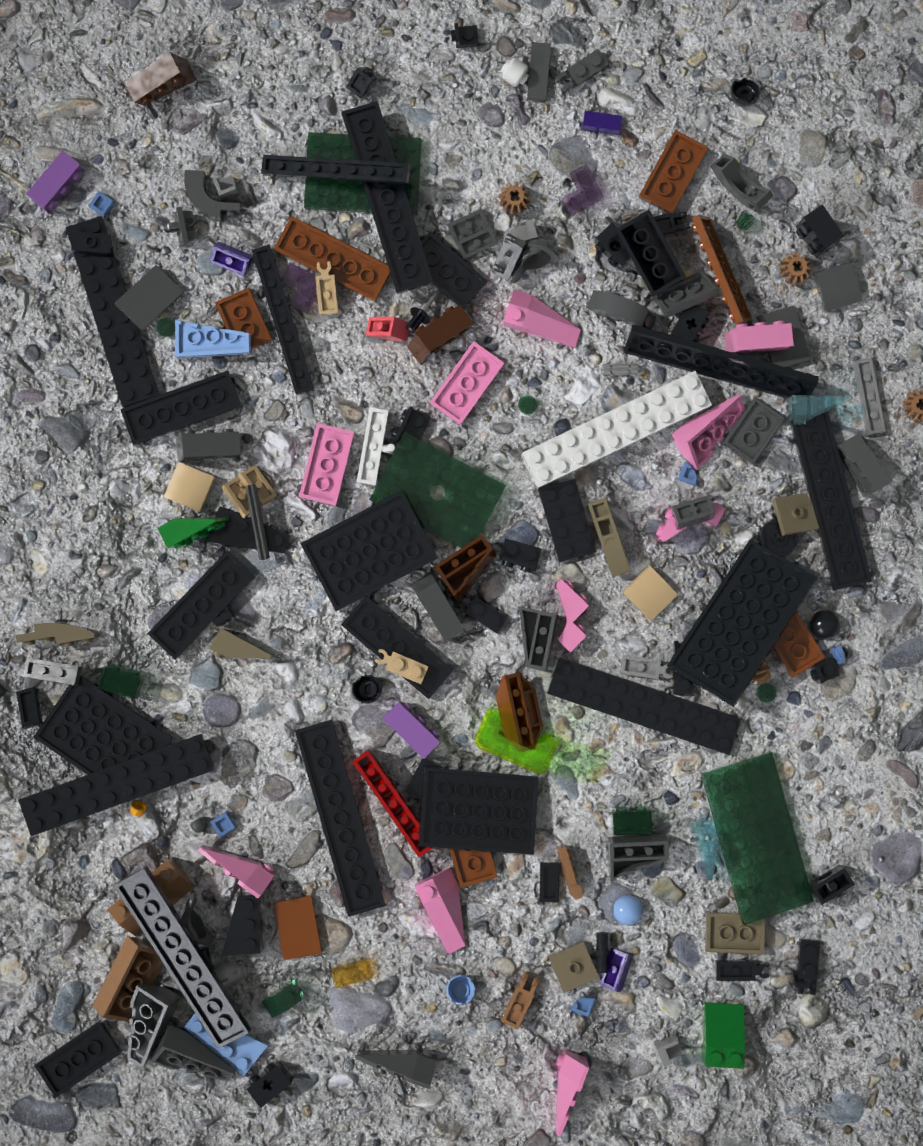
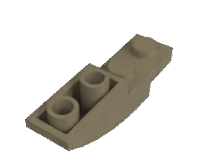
[588,497,631,578]
[16,623,99,647]

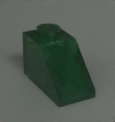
[261,979,304,1018]

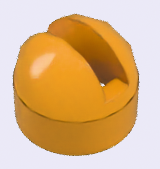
[130,801,147,818]

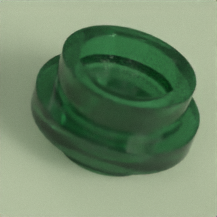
[736,212,754,230]
[156,318,175,337]
[518,395,537,415]
[756,683,776,703]

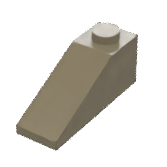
[210,628,274,659]

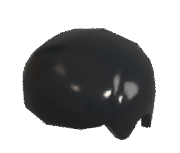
[730,78,760,107]
[810,610,840,640]
[352,675,382,704]

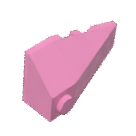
[503,289,581,348]
[672,394,745,469]
[197,845,277,898]
[415,867,465,954]
[556,1049,589,1137]

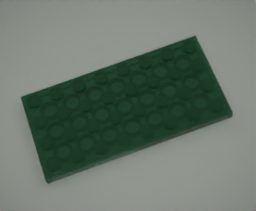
[700,752,814,925]

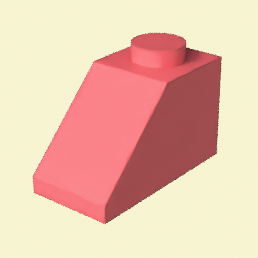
[366,317,409,342]

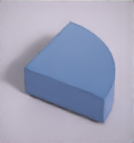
[678,462,697,487]
[830,646,845,666]
[570,996,595,1017]

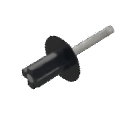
[406,290,440,333]

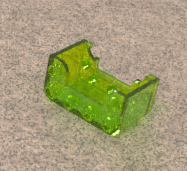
[474,707,560,774]

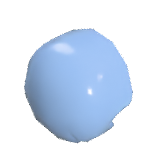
[613,895,643,926]
[446,974,476,1005]

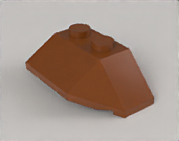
[496,672,543,752]

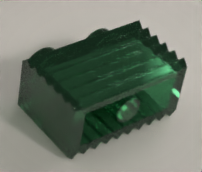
[98,663,144,699]
[611,806,652,836]

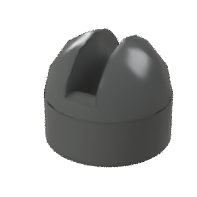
[189,816,207,833]

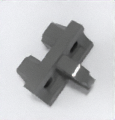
[164,207,197,247]

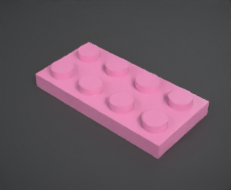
[429,341,505,426]
[299,423,355,506]

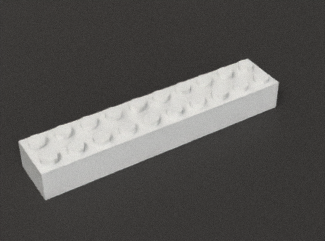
[521,371,712,490]

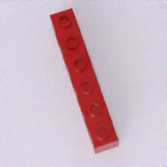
[352,749,433,857]

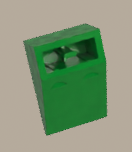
[157,517,230,550]

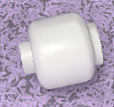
[500,57,529,87]

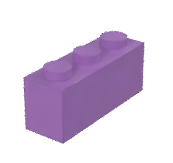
[26,150,84,213]
[382,701,440,759]

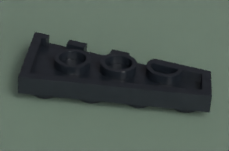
[205,506,291,554]

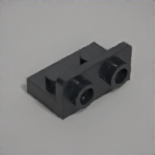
[392,406,431,452]
[499,538,542,573]

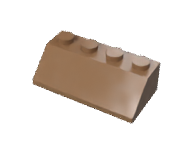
[107,857,196,936]
[92,936,163,1022]

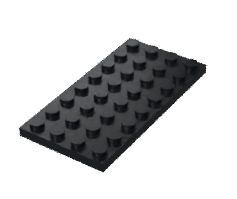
[667,539,817,707]

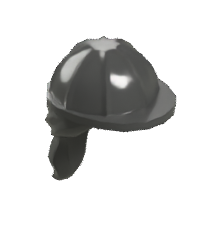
[510,238,560,283]
[181,893,214,945]

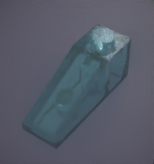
[788,395,850,425]
[691,817,722,881]

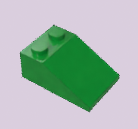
[702,1002,745,1069]

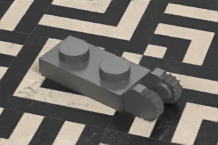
[555,49,609,92]

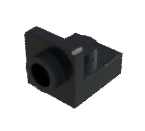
[451,23,479,48]
[346,66,378,98]
[810,658,840,684]

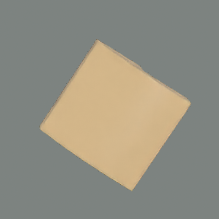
[164,462,216,512]
[221,465,277,519]
[622,566,678,621]

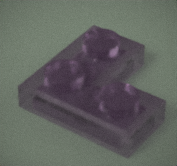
[561,164,604,216]
[281,263,317,314]

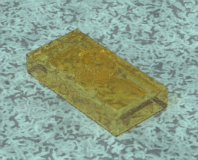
[331,958,373,988]

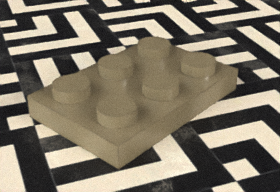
[705,912,765,954]

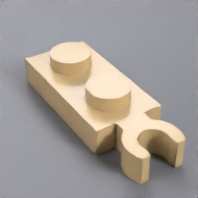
[315,261,339,315]
[374,649,429,684]

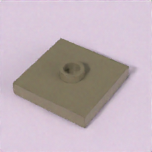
[772,493,819,536]
[548,941,599,993]

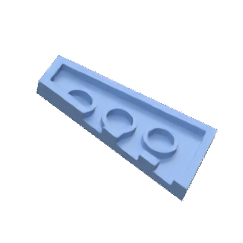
[175,320,251,359]
[183,1013,269,1076]

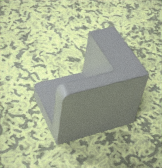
[212,176,240,202]
[510,219,538,245]
[655,1035,683,1067]

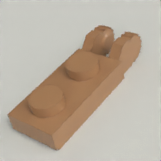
[556,844,583,899]
[500,971,540,1030]

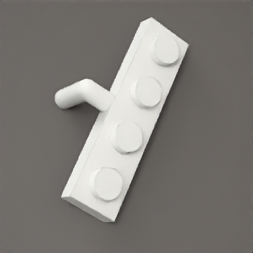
[357,407,395,486]

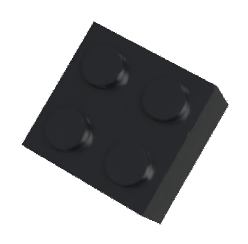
[796,204,844,258]

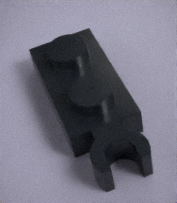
[715,960,769,981]

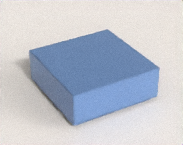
[88,191,116,218]
[210,811,237,838]

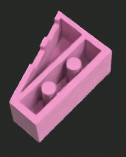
[724,321,794,355]

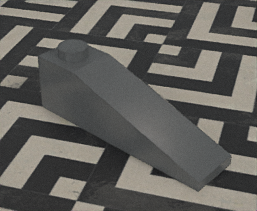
[127,984,180,1069]
[150,1025,235,1082]
[356,1049,437,1089]

